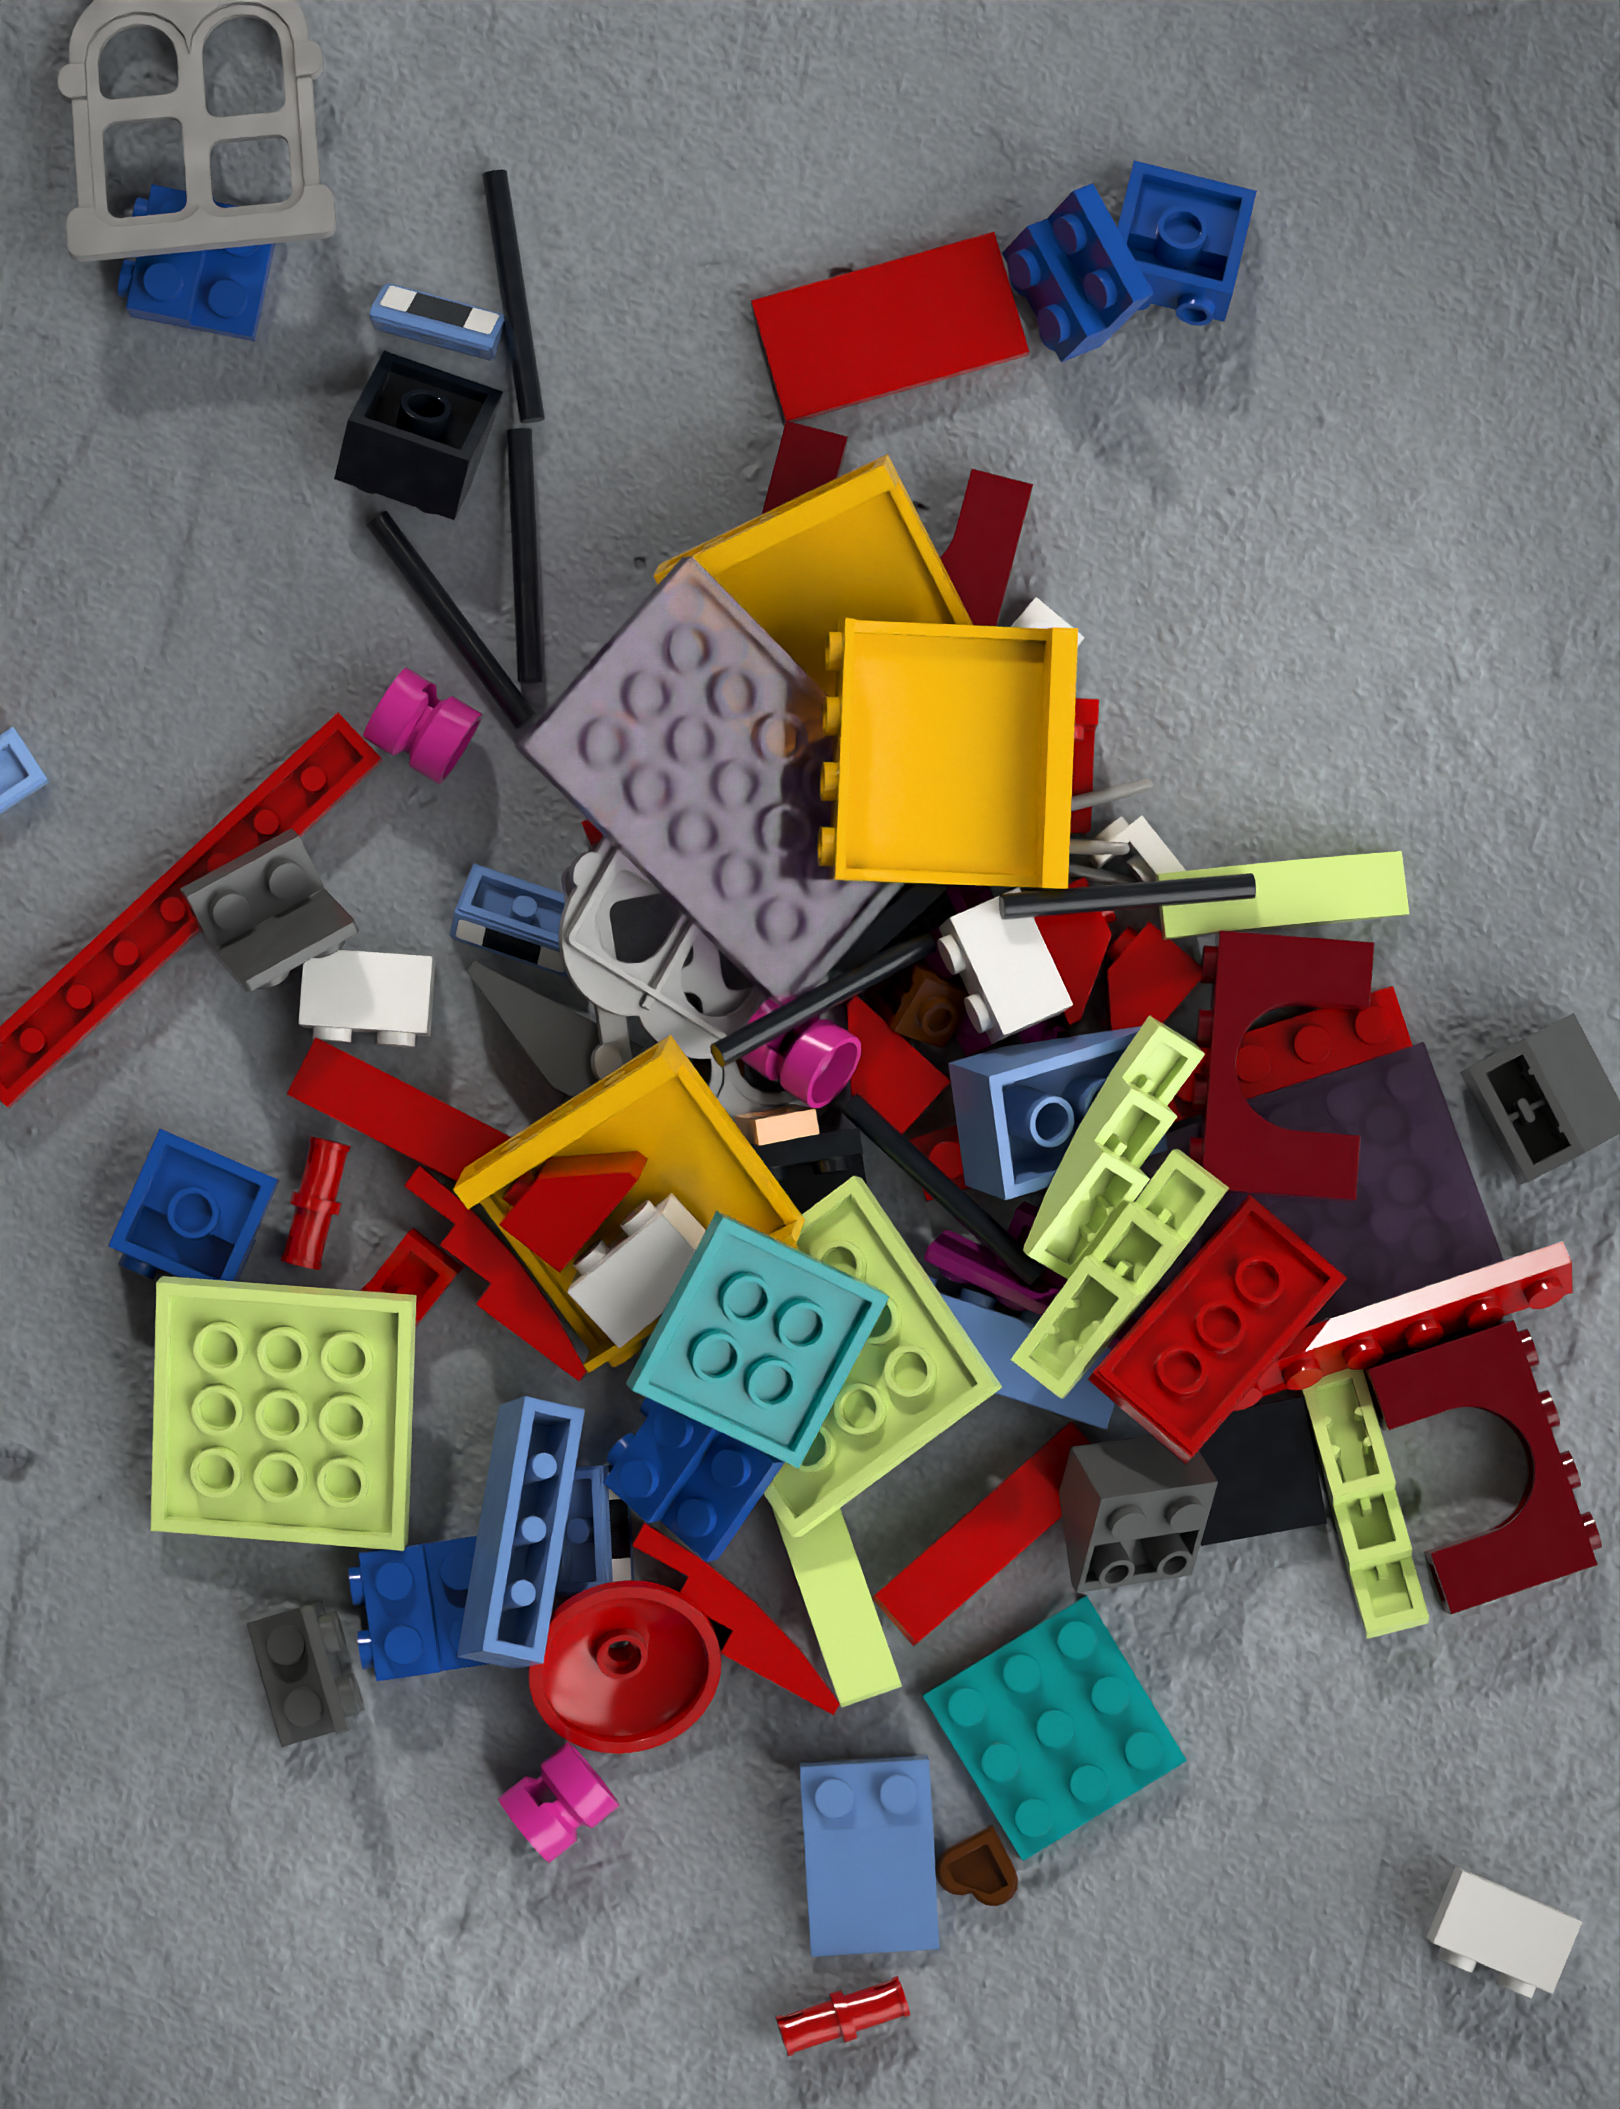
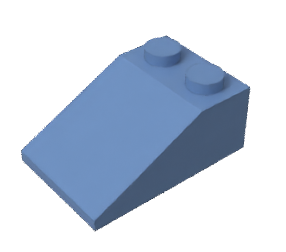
[949,1026,1168,1200]
[799,1755,939,1957]

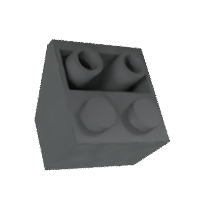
[1460,1013,1620,1185]
[1059,1435,1218,1593]

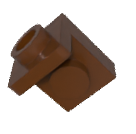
[864,942,969,1048]

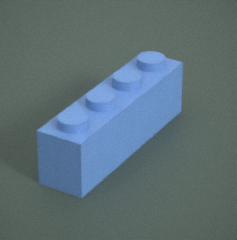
[928,1276,1115,1429]
[457,1396,585,1669]

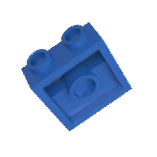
[1117,160,1257,326]
[1002,183,1153,363]
[117,184,275,342]
[108,1129,280,1282]
[603,1397,785,1562]
[348,1536,489,1681]

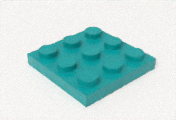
[626,1210,889,1468]
[922,1595,1187,1861]

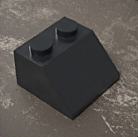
[334,351,503,520]

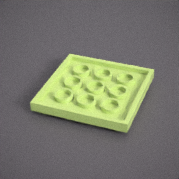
[763,1176,1002,1537]
[150,1276,417,1551]

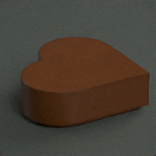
[935,1824,1018,1906]

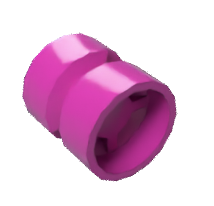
[363,667,482,784]
[741,991,861,1108]
[498,1741,620,1863]

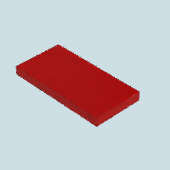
[751,232,1030,423]
[1088,1194,1347,1464]

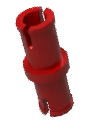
[280,1136,351,1270]
[775,1976,911,2056]

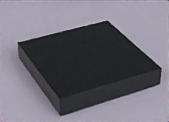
[1199,1397,1327,1546]

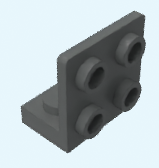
[180,828,359,992]
[246,1601,364,1747]

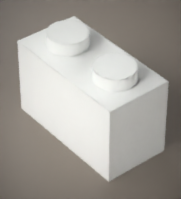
[937,887,1073,1044]
[298,950,436,1047]
[567,1193,706,1349]
[1426,1867,1582,1998]

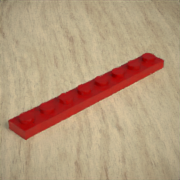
[0,712,383,1108]
[909,986,1413,1202]

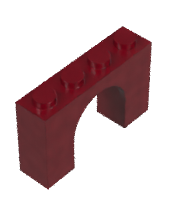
[761,421,1033,626]
[1187,931,1374,1202]
[1363,1320,1602,1615]

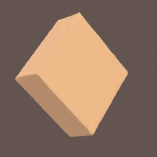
[735,1104,819,1145]

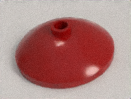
[528,1580,721,1754]

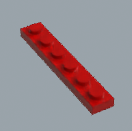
[1233,1241,1573,1411]

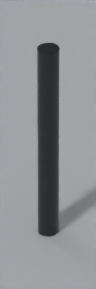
[482,170,545,423]
[507,428,543,684]
[367,511,537,729]
[999,873,1256,920]
[710,929,936,1067]
[840,1093,1046,1287]

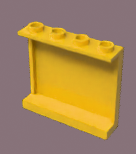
[653,454,973,772]
[817,618,1078,889]
[453,1035,805,1373]

